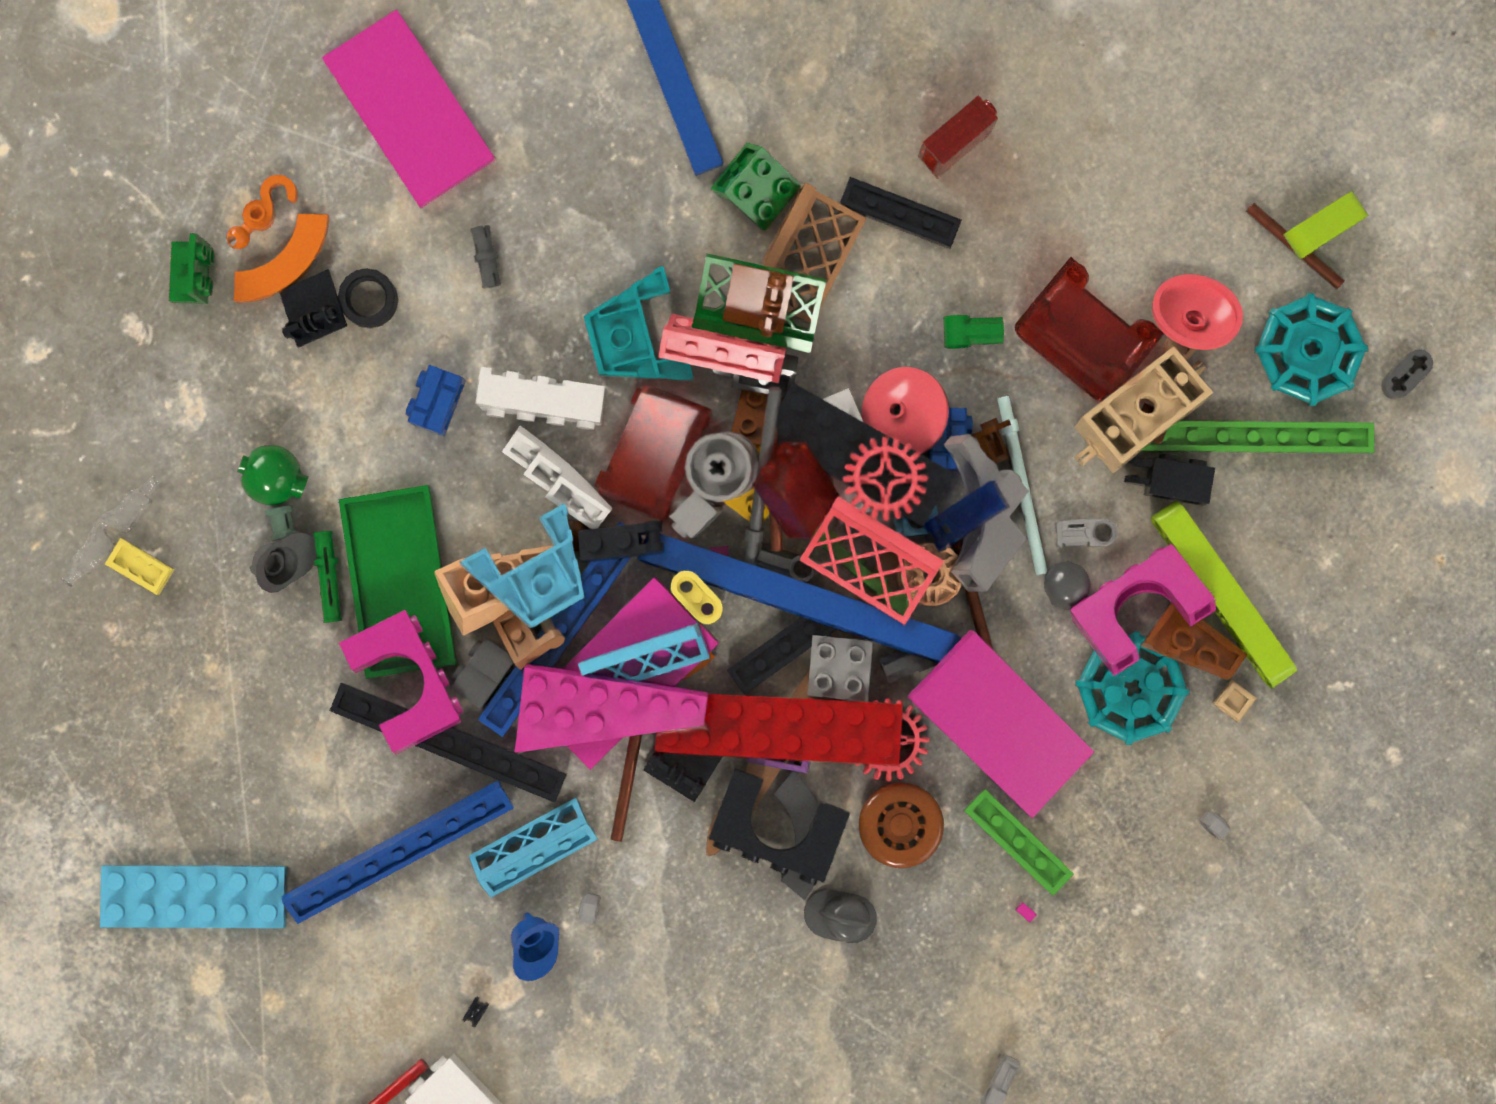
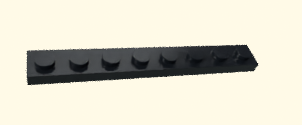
[329,683,567,803]

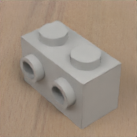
[669,491,724,538]

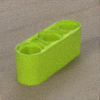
[1283,191,1369,260]

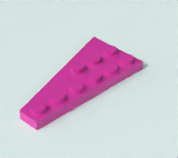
[515,664,709,753]

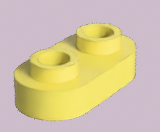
[671,571,723,625]

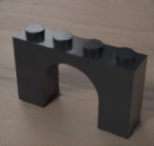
[709,768,850,885]

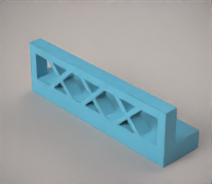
[578,623,710,681]
[469,797,598,898]

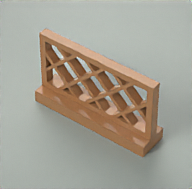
[760,183,867,325]

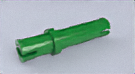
[313,531,342,623]

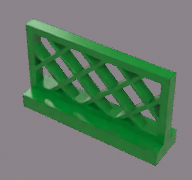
[692,253,826,353]

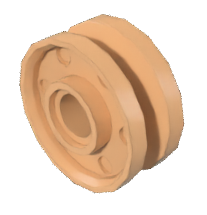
[896,543,962,606]

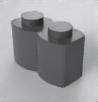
[450,638,515,709]

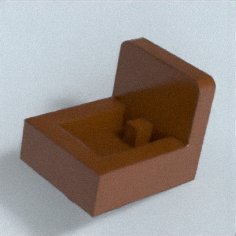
[971,418,1011,464]

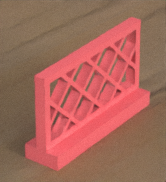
[658,314,787,383]
[800,496,944,625]

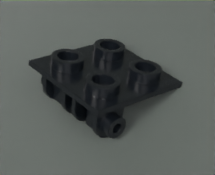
[279,269,347,348]
[643,751,722,802]

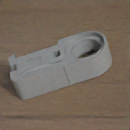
[1055,519,1118,548]
[981,1054,1020,1104]

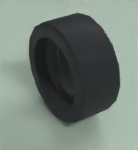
[338,268,398,329]

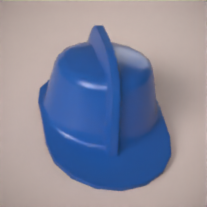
[511,913,559,981]

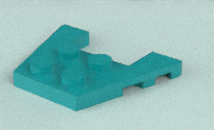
[583,266,694,381]

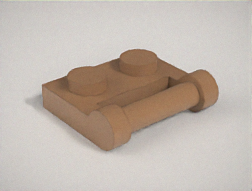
[493,610,565,670]

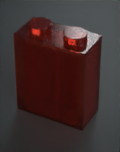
[918,95,998,179]
[752,441,840,539]

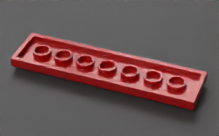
[655,694,903,767]

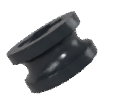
[462,996,489,1028]

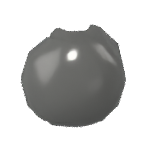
[1044,561,1091,610]

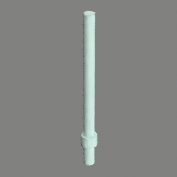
[997,396,1047,575]

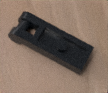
[578,521,664,563]

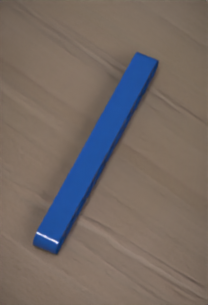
[637,534,961,663]

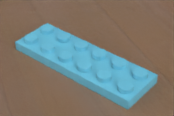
[100,865,287,928]

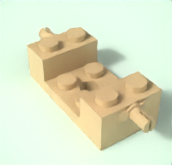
[1074,346,1213,473]

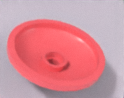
[1152,274,1243,350]
[861,367,949,454]

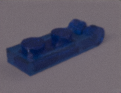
[924,480,1010,552]

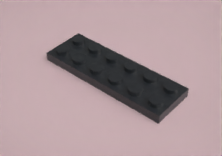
[776,383,953,527]

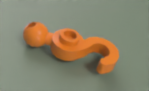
[226,174,298,249]

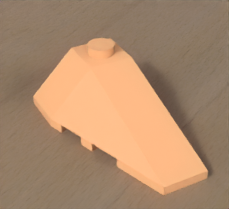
[434,545,554,636]

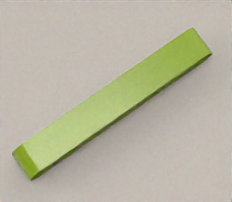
[1150,500,1297,689]

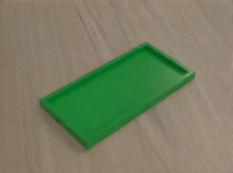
[338,485,457,679]

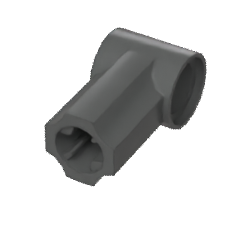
[756,543,816,583]

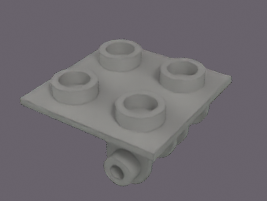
[808,635,873,702]

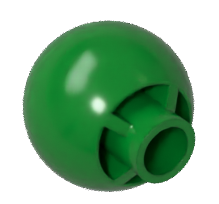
[237,445,309,505]

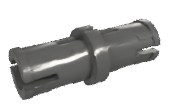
[471,225,501,289]

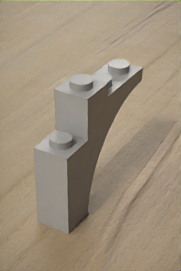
[944,434,1029,592]

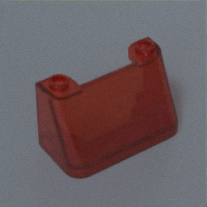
[1014,257,1164,402]
[594,384,713,524]

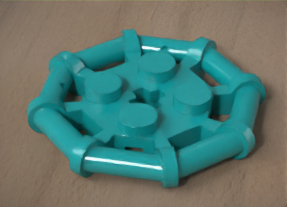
[1254,293,1368,406]
[1075,631,1190,745]

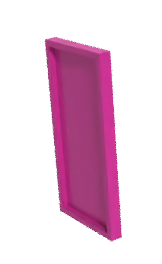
[322,9,496,209]
[563,577,720,770]
[907,629,1094,818]

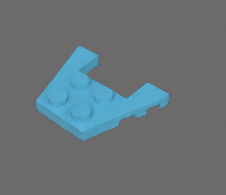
[460,504,584,628]

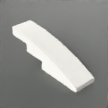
[502,426,612,529]

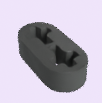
[1381,349,1433,399]

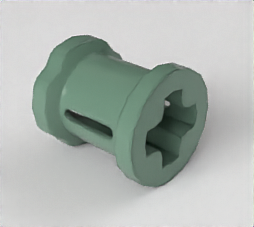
[265,505,298,541]

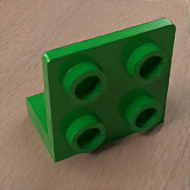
[710,142,801,230]
[169,233,214,304]

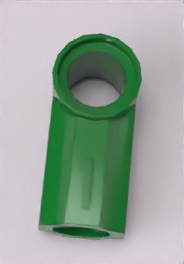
[943,315,1004,349]

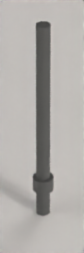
[744,387,782,565]

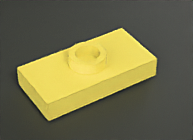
[105,538,175,595]

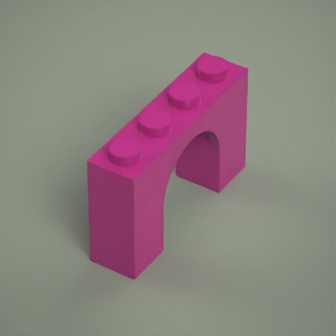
[1070,544,1216,676]
[339,610,464,755]

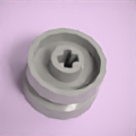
[685,431,760,502]

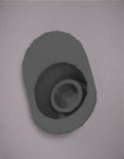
[250,532,317,593]
[804,890,877,943]

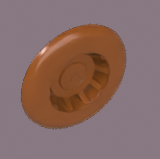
[859,783,944,868]

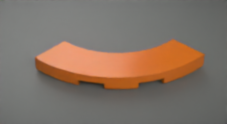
[234,214,329,303]

